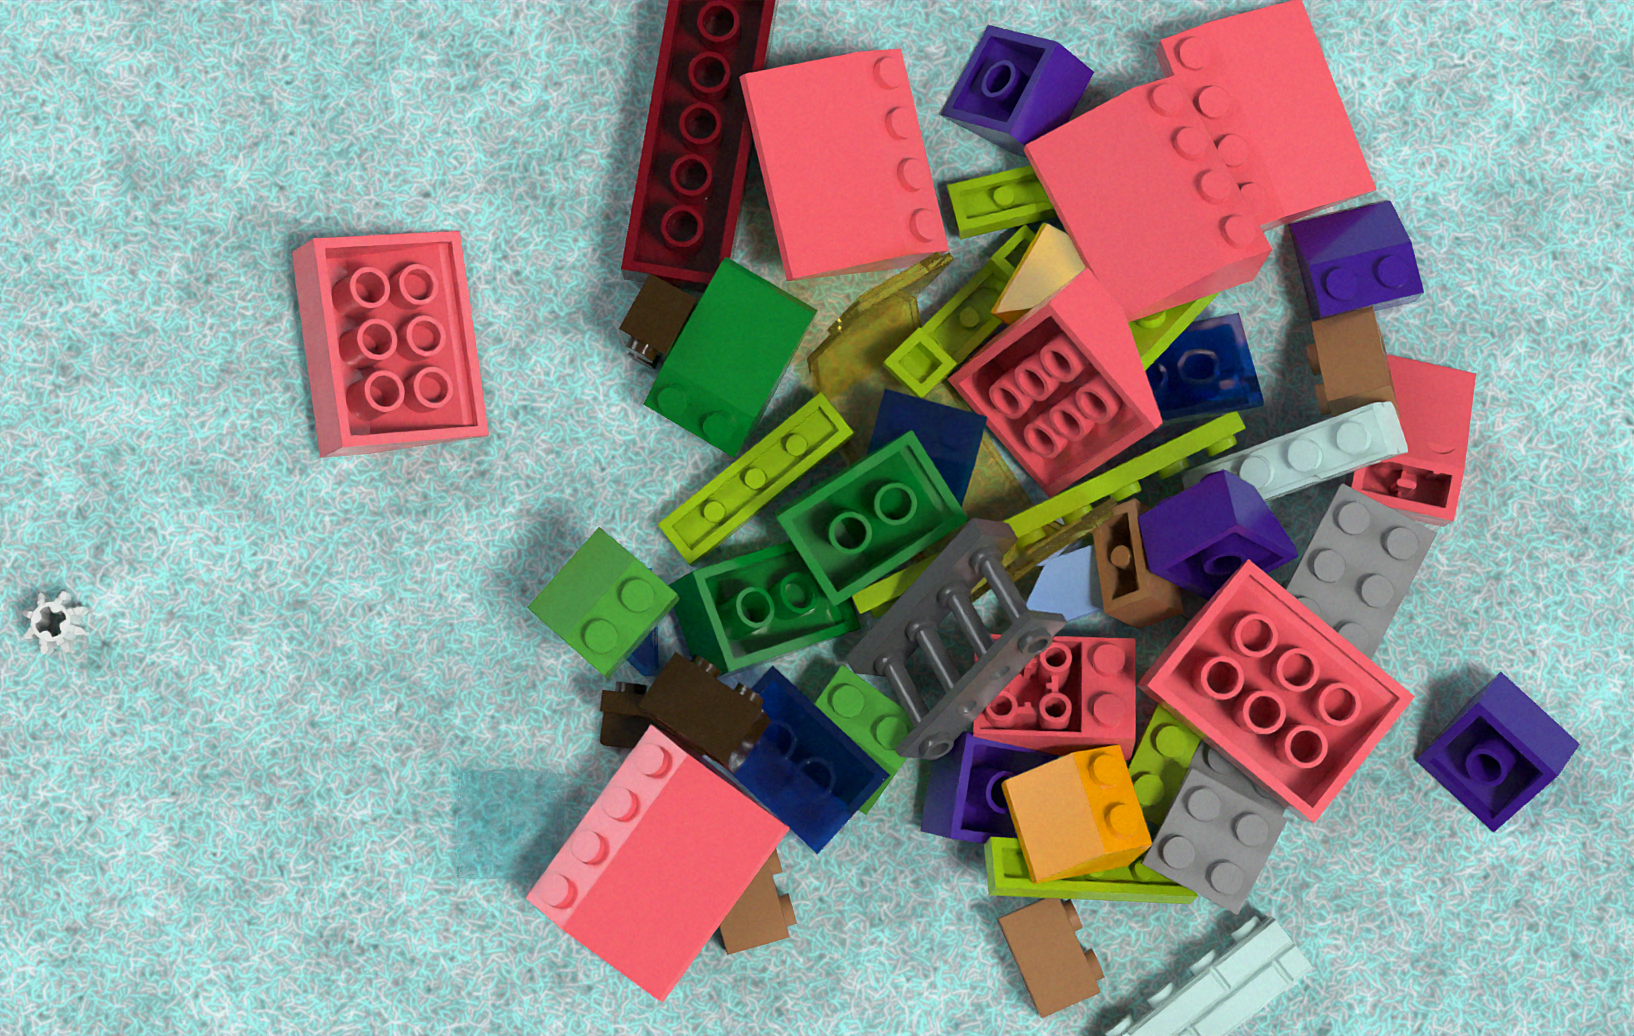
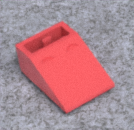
[1345,354,1476,527]
[973,634,1136,761]

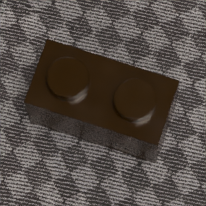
[619,273,698,370]
[638,652,771,774]

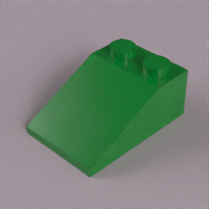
[643,257,818,458]
[773,430,969,607]
[668,541,861,680]

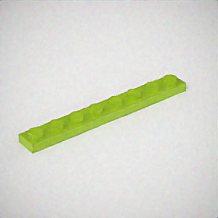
[852,409,1246,619]

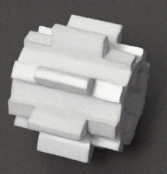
[22,591,90,656]

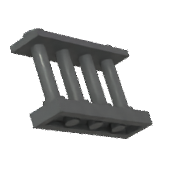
[845,518,1067,760]

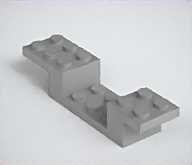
[1141,483,1437,915]

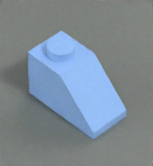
[1025,538,1104,623]

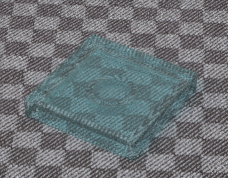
[457,772,566,879]

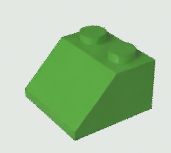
[527,527,680,680]
[780,665,914,815]

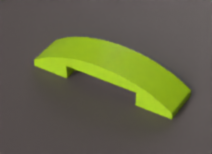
[882,224,1036,401]

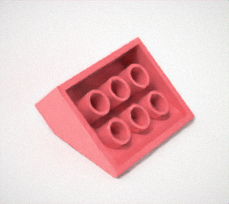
[1155,0,1377,232]
[739,49,949,281]
[1023,75,1273,322]
[292,231,489,458]
[947,267,1163,498]
[1136,559,1415,823]
[526,724,790,1002]

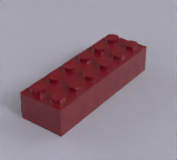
[621,0,779,293]

